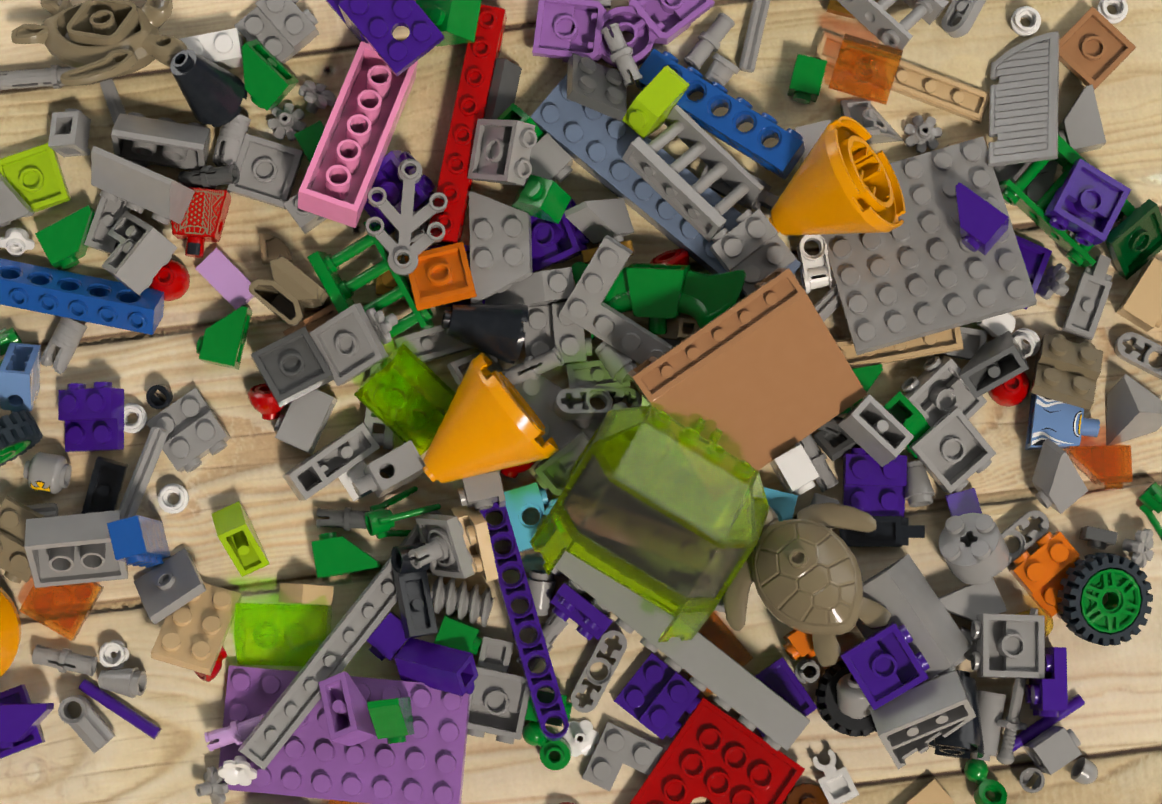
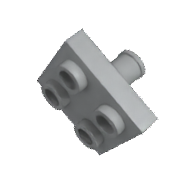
[408,514,474,579]

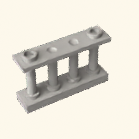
[837,0,949,56]
[622,105,764,242]

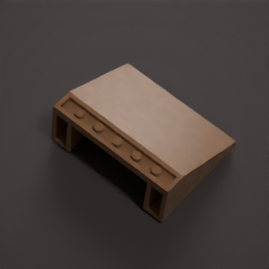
[627,268,867,500]

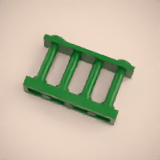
[999,135,1136,267]
[307,221,435,338]

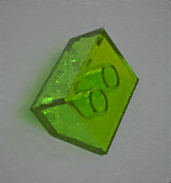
[354,343,455,456]
[234,603,332,666]

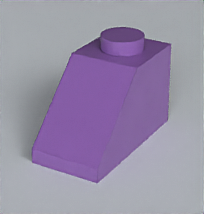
[318,671,377,747]

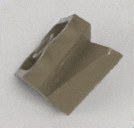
[249,254,329,326]

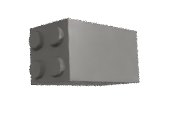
[856,554,971,686]

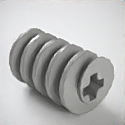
[431,576,494,627]

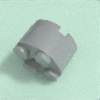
[939,513,1009,585]

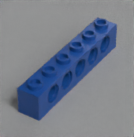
[635,49,805,180]
[0,258,164,335]

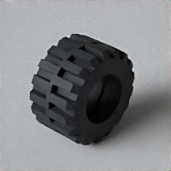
[815,660,877,737]

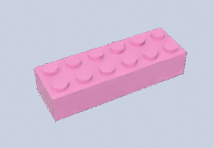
[297,41,418,228]

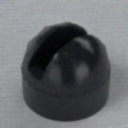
[146,384,173,409]

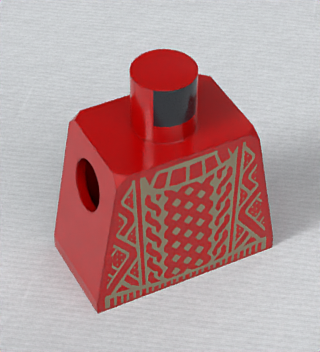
[171,187,231,258]

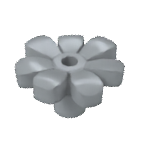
[298,80,337,114]
[268,103,306,141]
[904,115,942,153]
[1036,263,1069,300]
[366,307,398,345]
[1122,529,1154,568]
[195,766,229,804]

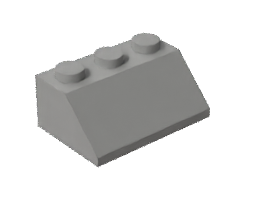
[111,112,211,171]
[91,146,195,225]
[24,510,128,588]

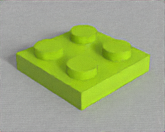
[0,143,71,212]

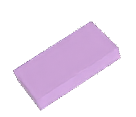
[195,247,254,310]

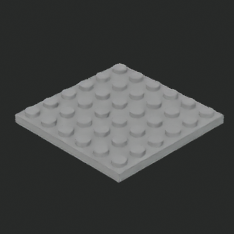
[821,136,1037,355]

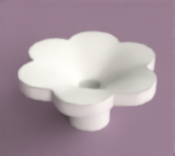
[562,720,600,757]
[218,755,257,786]

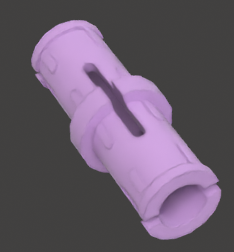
[204,714,265,751]

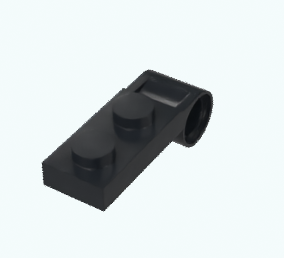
[81,456,128,514]
[391,543,438,639]

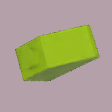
[622,65,690,139]
[212,501,269,577]

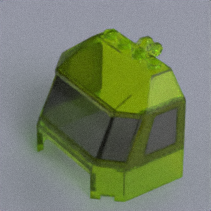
[530,405,770,642]

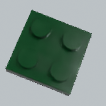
[1105,199,1162,280]

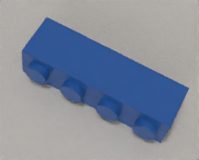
[107,515,171,568]

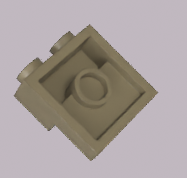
[1031,333,1103,410]
[0,496,45,583]

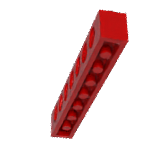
[429,4,507,245]

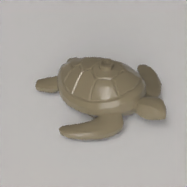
[11,0,188,86]
[724,498,891,667]

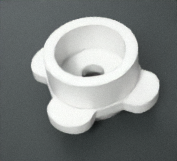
[0,227,35,257]

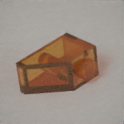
[1063,445,1133,490]

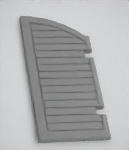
[988,31,1059,167]

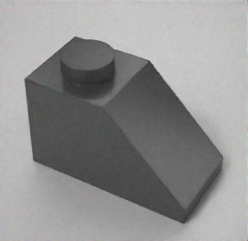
[959,331,1029,399]

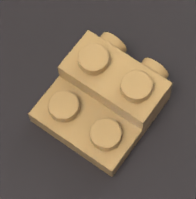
[450,506,499,582]

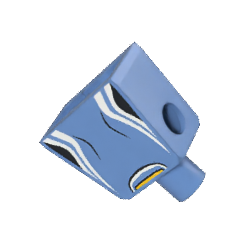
[0,342,41,413]
[1025,393,1100,450]

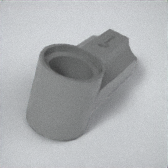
[58,695,115,753]

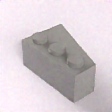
[869,670,976,770]

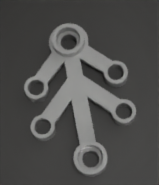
[366,159,448,275]

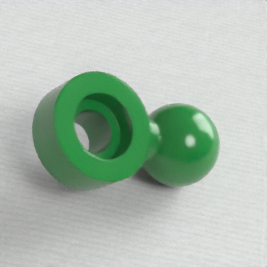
[522,721,572,770]
[964,758,1007,804]

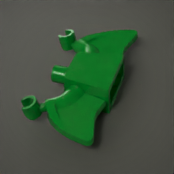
[572,262,746,340]

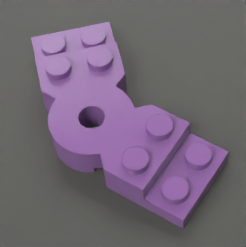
[532,0,715,68]

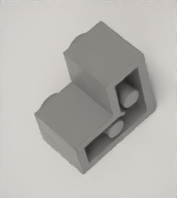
[102,211,177,295]

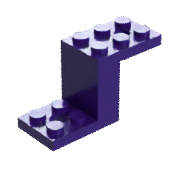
[325,0,445,77]

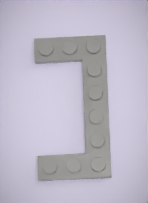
[560,235,674,364]

